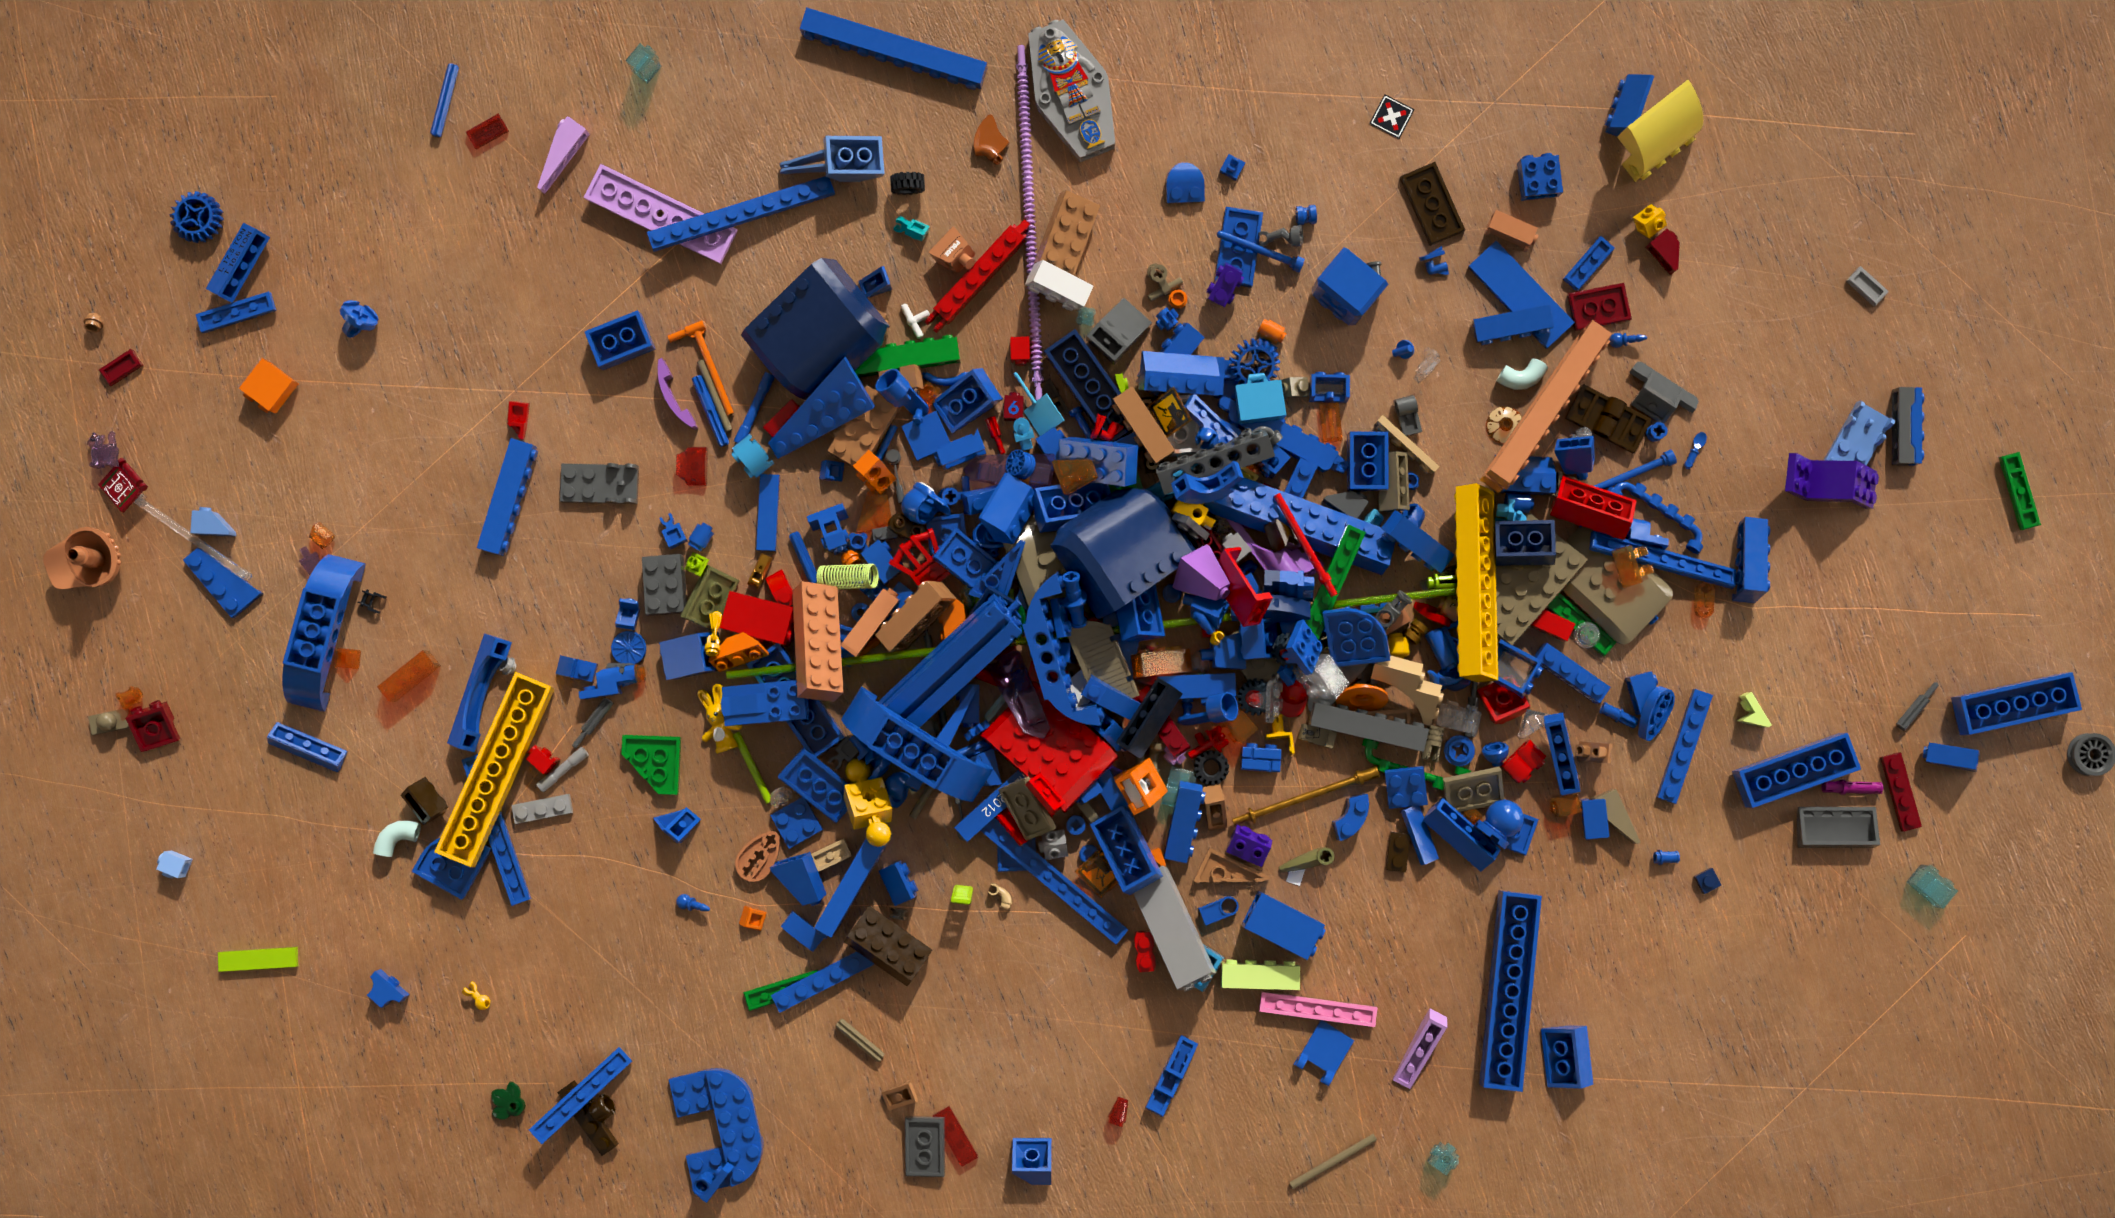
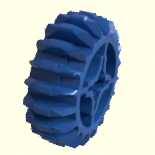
[169,191,224,243]
[1228,338,1280,384]

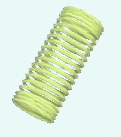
[816,564,879,590]

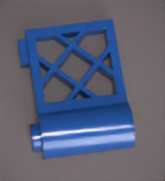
[1425,621,1459,672]

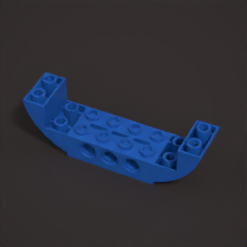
[282,554,366,712]
[1022,571,1106,726]
[841,686,993,802]

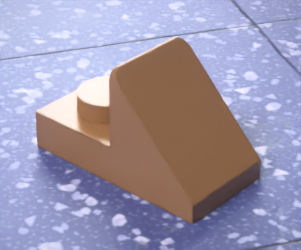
[881,1080,918,1110]

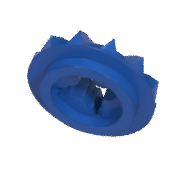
[1444,735,1475,766]

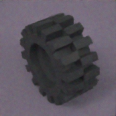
[890,172,925,195]
[1194,750,1229,785]

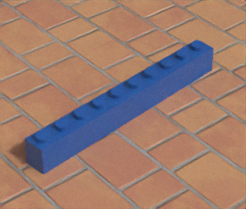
[799,7,988,90]

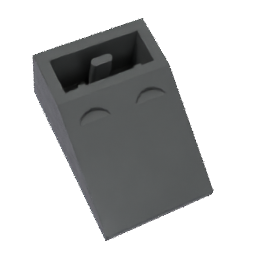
[1086,298,1152,365]

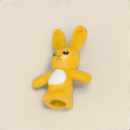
[697,684,742,754]

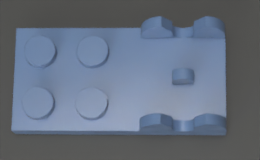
[1824,400,1895,465]

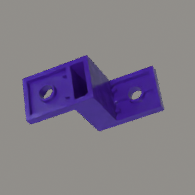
[1785,453,1879,509]

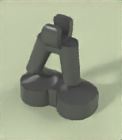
[1258,225,1303,247]

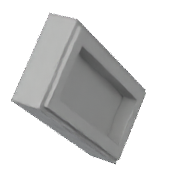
[1846,266,1889,306]

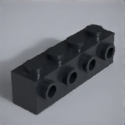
[1116,677,1183,759]

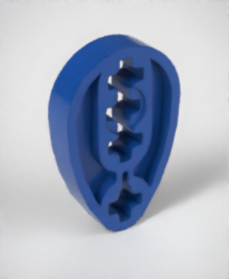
[1638,686,1675,741]

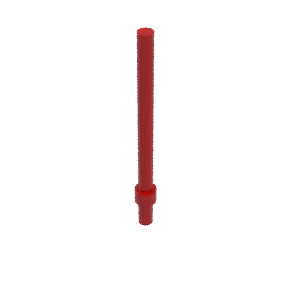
[1274,493,1338,598]

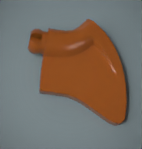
[974,114,1010,165]

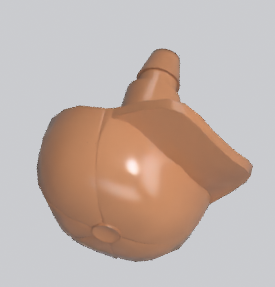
[43,527,121,589]

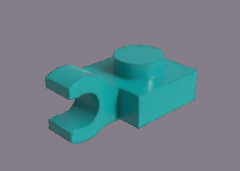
[893,216,930,241]

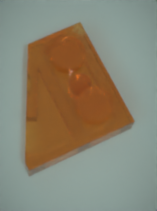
[1051,459,1099,495]
[856,489,892,533]

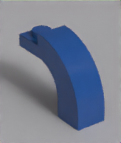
[1171,461,1244,504]

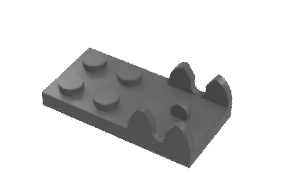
[560,463,639,504]

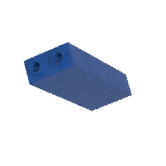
[814,833,893,939]

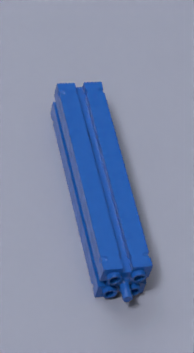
[878,594,1022,728]

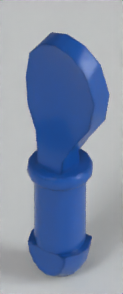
[1684,432,1707,469]

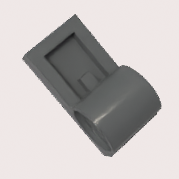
[1393,395,1422,436]

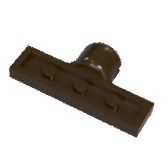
[557,1080,619,1156]

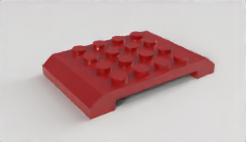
[980,682,1118,813]

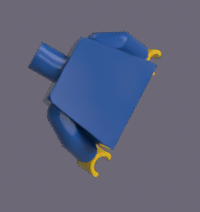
[1182,593,1231,646]

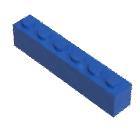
[477,438,538,556]

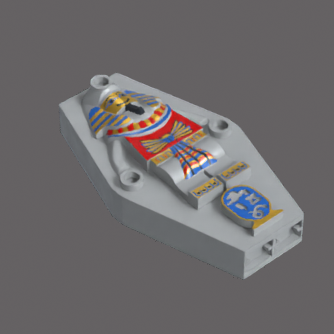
[1028,19,1115,162]

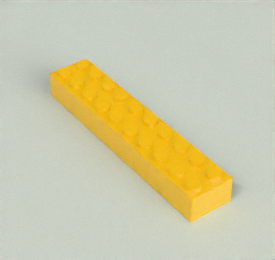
[1454,483,1498,682]
[434,672,555,868]

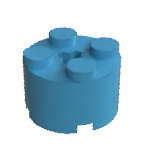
[731,434,774,478]

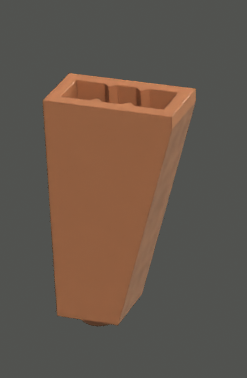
[841,588,900,657]

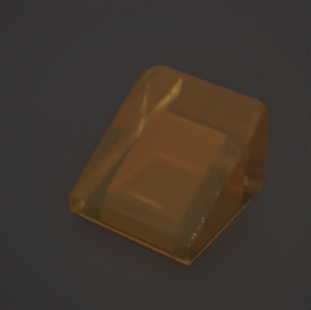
[335,648,361,669]

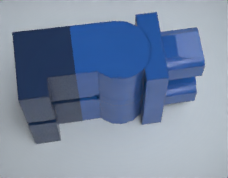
[1263,570,1314,602]

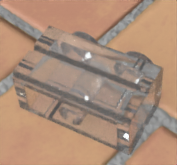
[1436,700,1482,735]

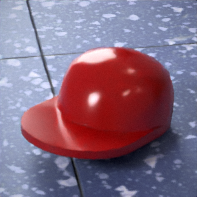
[1276,676,1309,718]

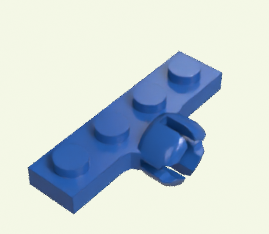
[1183,394,1238,457]

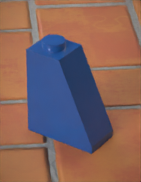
[1923,742,1980,772]
[770,852,827,906]

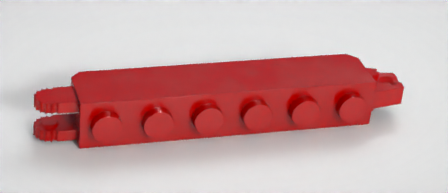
[924,219,1030,333]

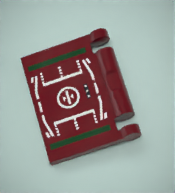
[98,458,148,513]

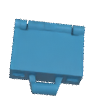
[1234,373,1286,424]

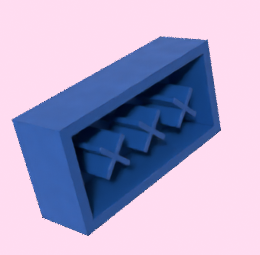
[1090,806,1163,895]

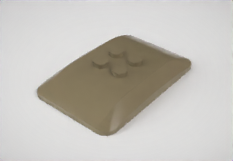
[1003,514,1094,621]
[1562,526,1673,645]

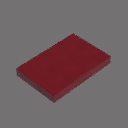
[1567,283,1632,331]

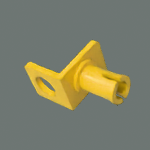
[1265,714,1295,756]

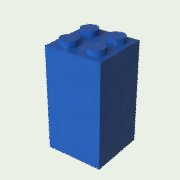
[1241,890,1326,960]

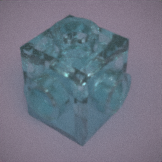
[1427,1142,1460,1176]

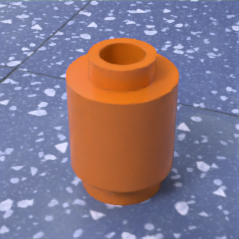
[1257,319,1287,345]

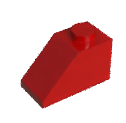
[765,569,794,607]

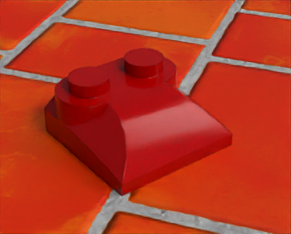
[1477,674,1530,724]

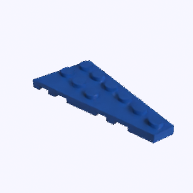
[768,356,875,459]

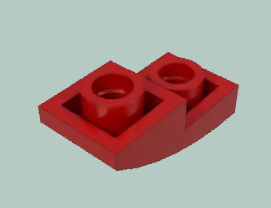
[763,399,800,437]

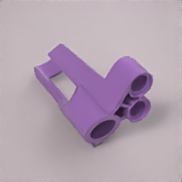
[1226,519,1324,577]

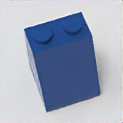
[659,632,721,680]

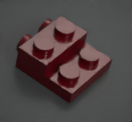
[125,700,180,752]

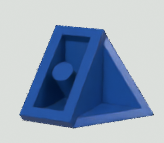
[653,807,701,843]

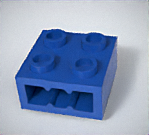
[1517,153,1563,201]

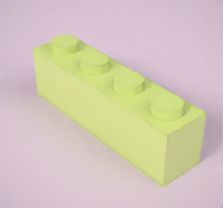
[1220,959,1300,990]

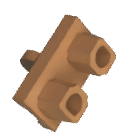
[1575,741,1612,763]

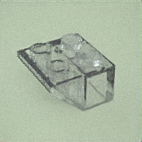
[1292,654,1350,699]

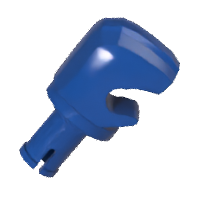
[849,735,891,780]

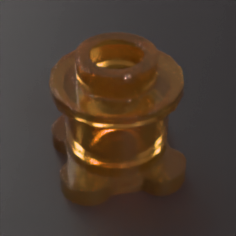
[115,686,143,710]

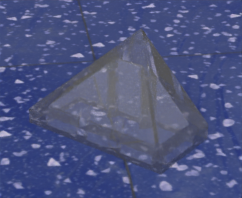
[1517,709,1551,739]

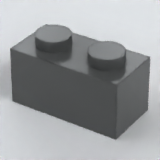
[872,527,898,542]

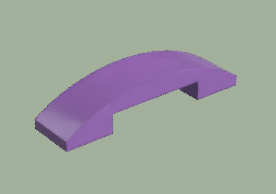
[658,358,698,430]

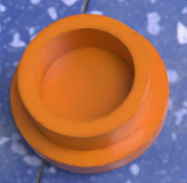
[1168,290,1187,309]

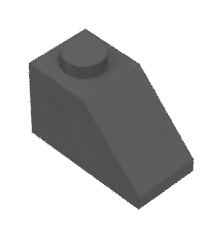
[1322,491,1369,518]

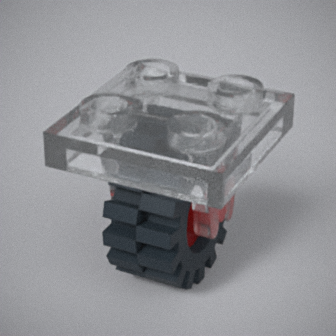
[1237,674,1283,723]

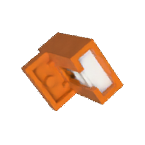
[1113,757,1168,815]

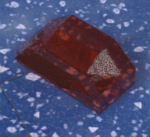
[676,447,708,486]

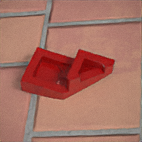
[507,401,530,439]
[1414,602,1452,627]

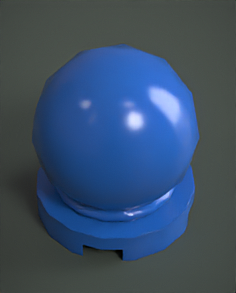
[1474,799,1524,850]

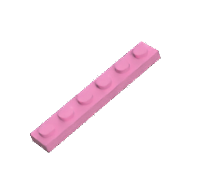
[1259,991,1377,1027]

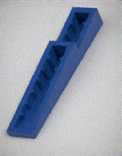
[904,686,977,791]

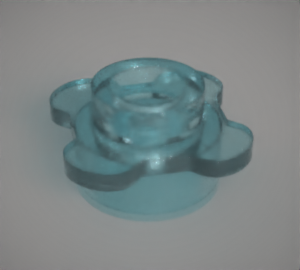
[1076,307,1096,326]

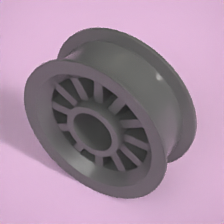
[2067,733,2115,776]

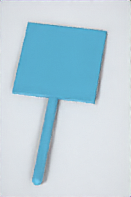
[1014,372,1064,436]

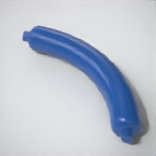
[922,372,968,386]

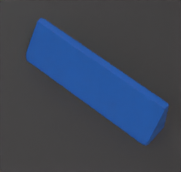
[267,722,347,772]

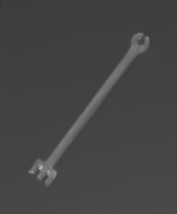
[133,493,252,580]

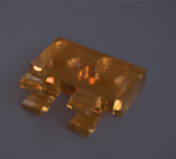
[1611,545,1654,588]

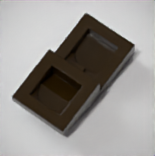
[1033,378,1069,416]

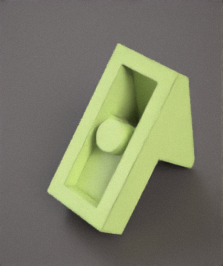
[1737,692,1772,727]

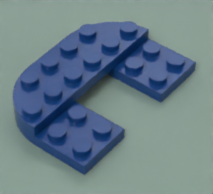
[669,1068,764,1195]

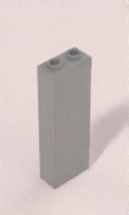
[1134,866,1216,992]

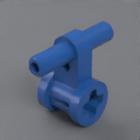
[937,476,970,515]

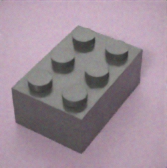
[642,554,687,616]

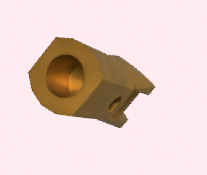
[747,553,773,590]

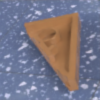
[1193,847,1271,883]

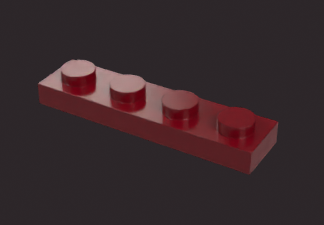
[1133,686,1191,758]
[1880,752,1922,832]

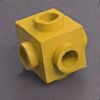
[1633,204,1667,238]

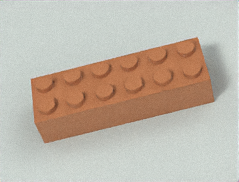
[793,581,843,702]

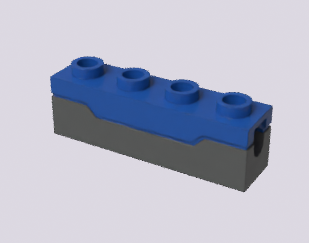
[1892,387,1924,466]

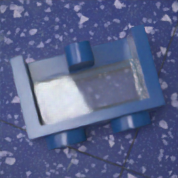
[1309,372,1350,403]

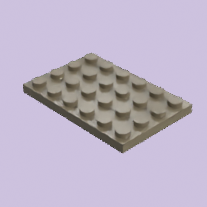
[1454,513,1588,645]

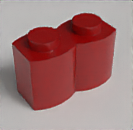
[1500,740,1547,783]
[1134,930,1156,972]

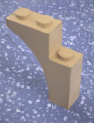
[1371,655,1444,726]

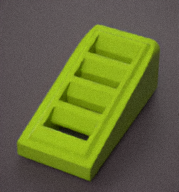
[951,885,973,905]

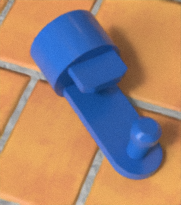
[875,369,929,424]
[1177,692,1238,725]

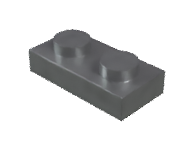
[1172,512,1210,540]

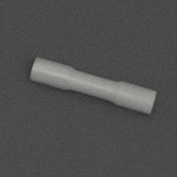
[536,747,589,792]

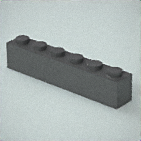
[1308,700,1429,752]

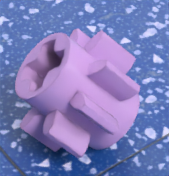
[1163,747,1186,766]

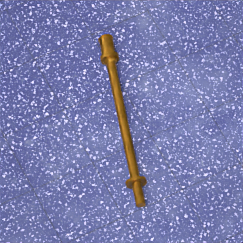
[1232,766,1380,826]

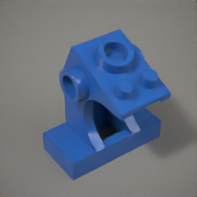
[806,503,850,555]

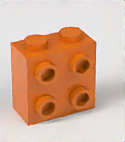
[239,358,299,414]

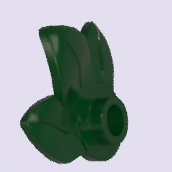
[491,1081,526,1120]

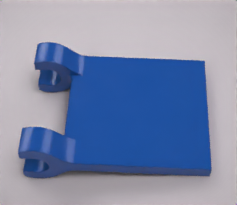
[1293,1020,1354,1086]

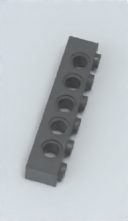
[1155,429,1275,495]

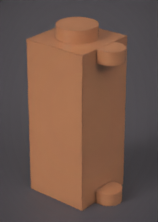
[1485,210,1538,252]

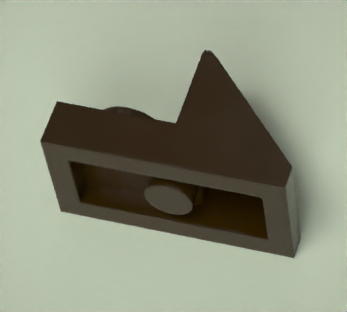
[1264,519,1301,553]

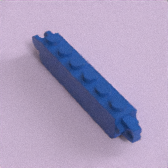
[1218,397,1348,474]

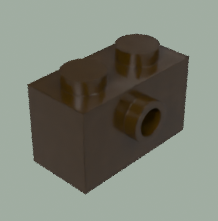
[401,777,448,825]

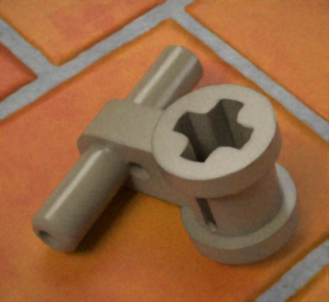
[1147,263,1183,301]

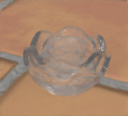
[770,787,793,808]

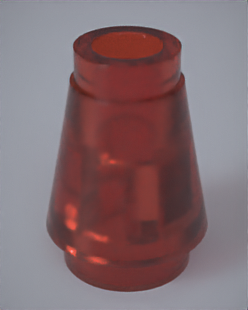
[1108,1097,1129,1127]

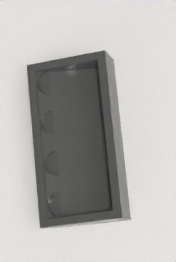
[1797,807,1880,848]

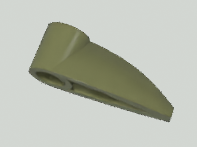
[1279,847,1334,872]

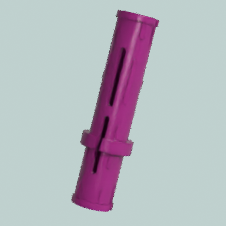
[1821,779,1883,795]

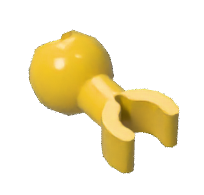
[462,982,490,1010]

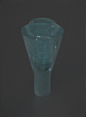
[958,586,976,615]

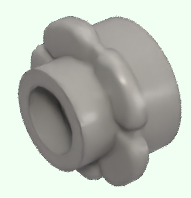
[498,657,516,675]

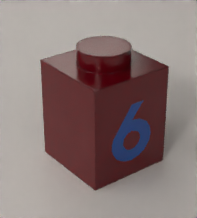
[1004,392,1024,421]

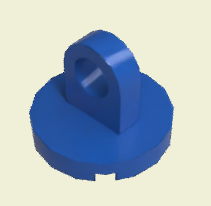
[340,300,379,338]

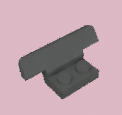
[1629,362,1699,423]

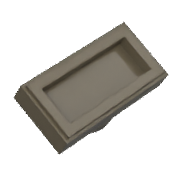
[88,708,130,735]

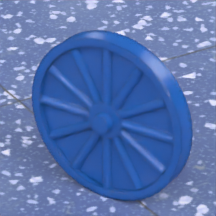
[611,631,646,664]

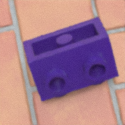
[1206,262,1244,307]
[1226,825,1272,867]

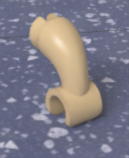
[988,883,1012,910]

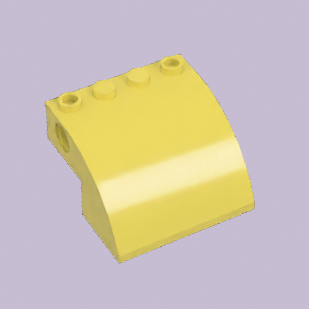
[1617,80,1703,182]

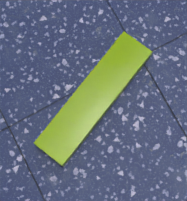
[218,947,298,972]

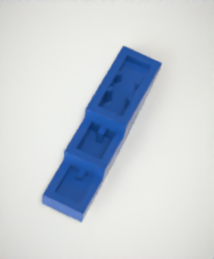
[1145,1035,1198,1117]

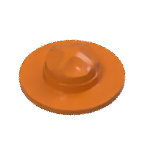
[1336,683,1388,712]

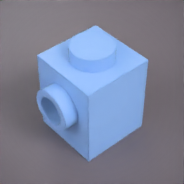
[156,850,193,878]

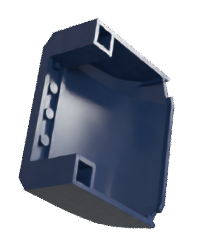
[741,258,889,400]
[1050,488,1196,620]

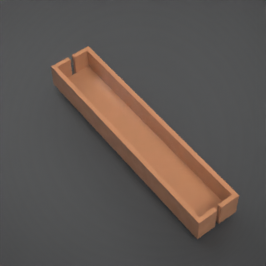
[1480,320,1612,493]

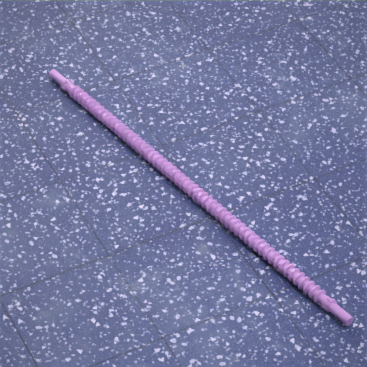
[1016,45,1044,401]

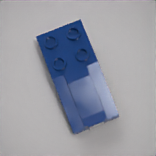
[720,680,810,726]

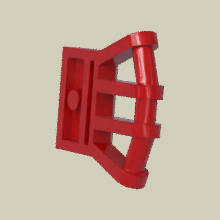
[889,528,951,586]

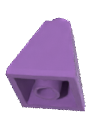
[1173,545,1230,601]

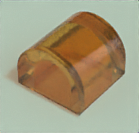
[309,522,335,549]

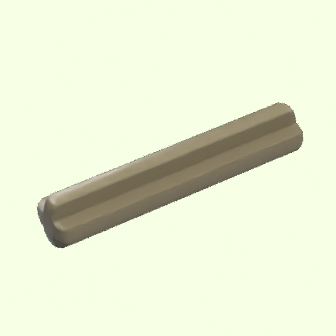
[835,1019,885,1062]

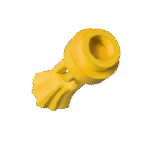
[704,611,722,657]

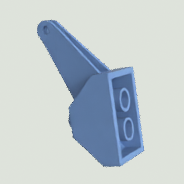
[779,136,885,182]

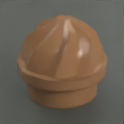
[83,313,104,333]

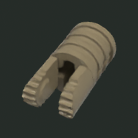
[1421,725,1445,762]

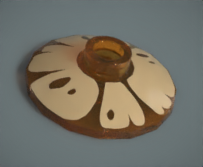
[1486,406,1522,444]

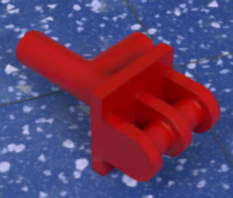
[1188,726,1229,759]

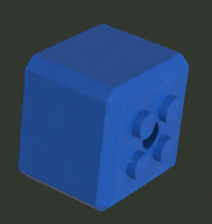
[1312,247,1388,325]

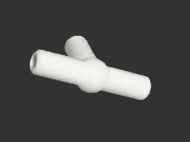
[900,304,930,339]

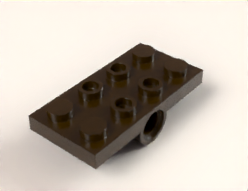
[1565,384,1652,454]

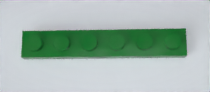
[1305,524,1366,639]

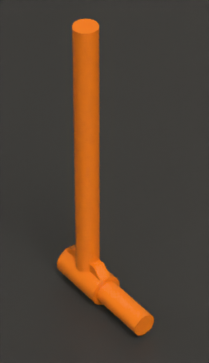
[668,320,734,416]

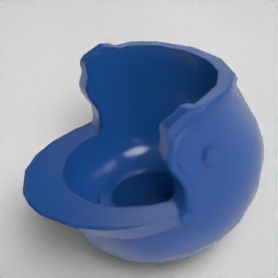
[884,772,917,808]

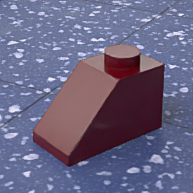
[1645,229,1680,275]

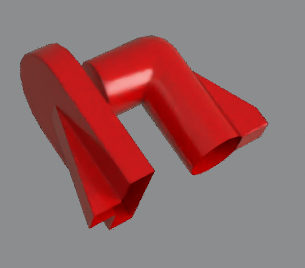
[1091,414,1124,442]

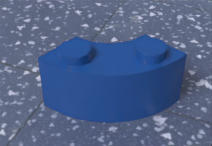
[1332,793,1369,841]

